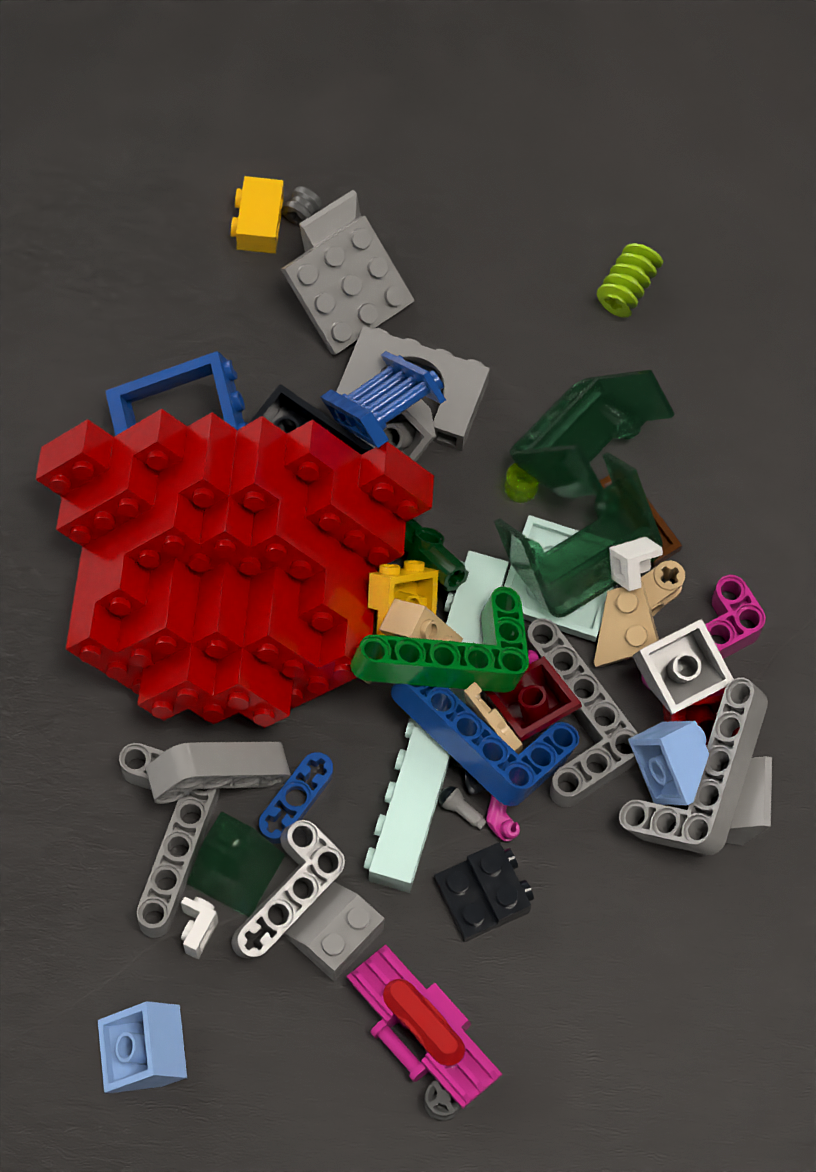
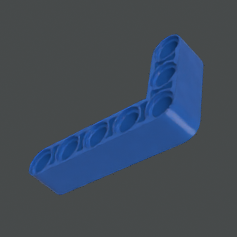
[391,683,579,806]

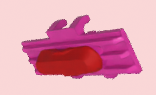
[347,944,502,1109]

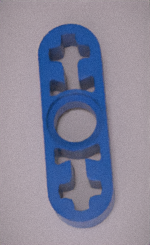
[259,752,333,844]

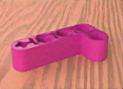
[641,575,766,690]

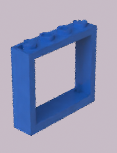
[105,351,248,436]

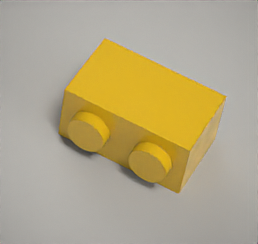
[231,176,284,254]

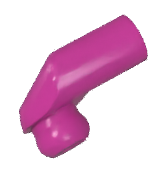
[486,795,520,841]

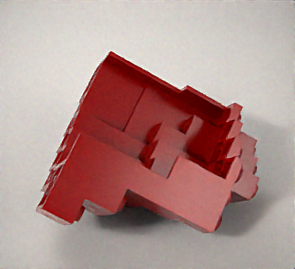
[35,409,434,728]

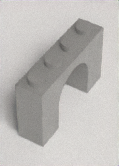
[336,326,490,451]

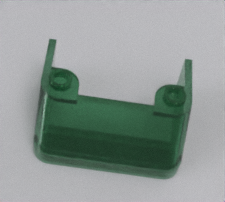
[509,370,675,499]
[494,452,663,618]

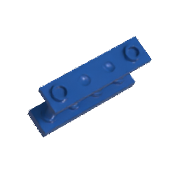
[320,351,446,448]

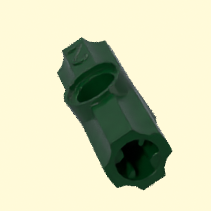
[404,519,469,592]

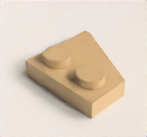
[594,581,659,668]
[464,682,523,755]

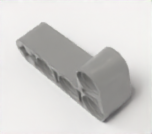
[146,742,291,804]
[231,820,345,959]

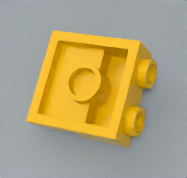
[368,560,439,636]

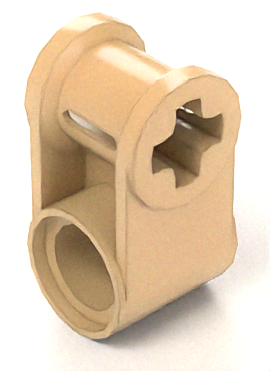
[641,560,685,616]

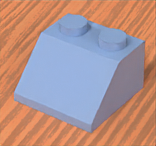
[628,721,709,805]
[98,1001,187,1093]

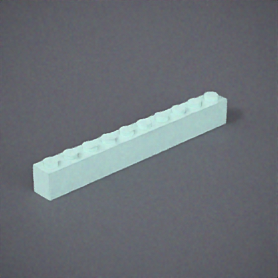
[364,551,509,893]

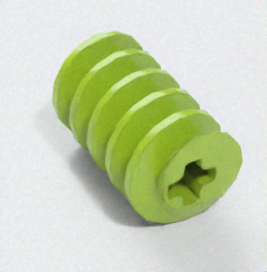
[597,243,663,318]

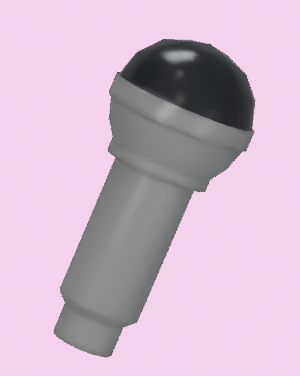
[439,786,487,830]

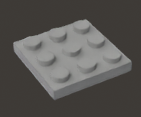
[281,215,415,355]

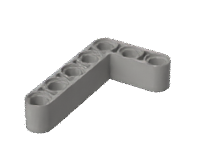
[526,618,638,807]
[619,677,768,855]
[119,743,220,938]

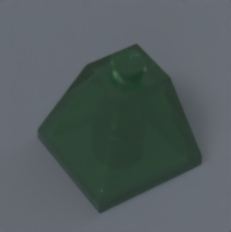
[187,811,285,917]

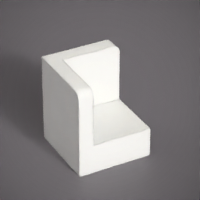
[609,537,663,591]

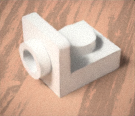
[181,897,219,960]

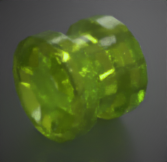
[505,461,540,503]

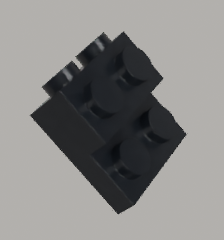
[434,842,534,943]

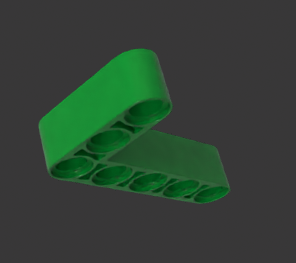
[350,587,529,692]

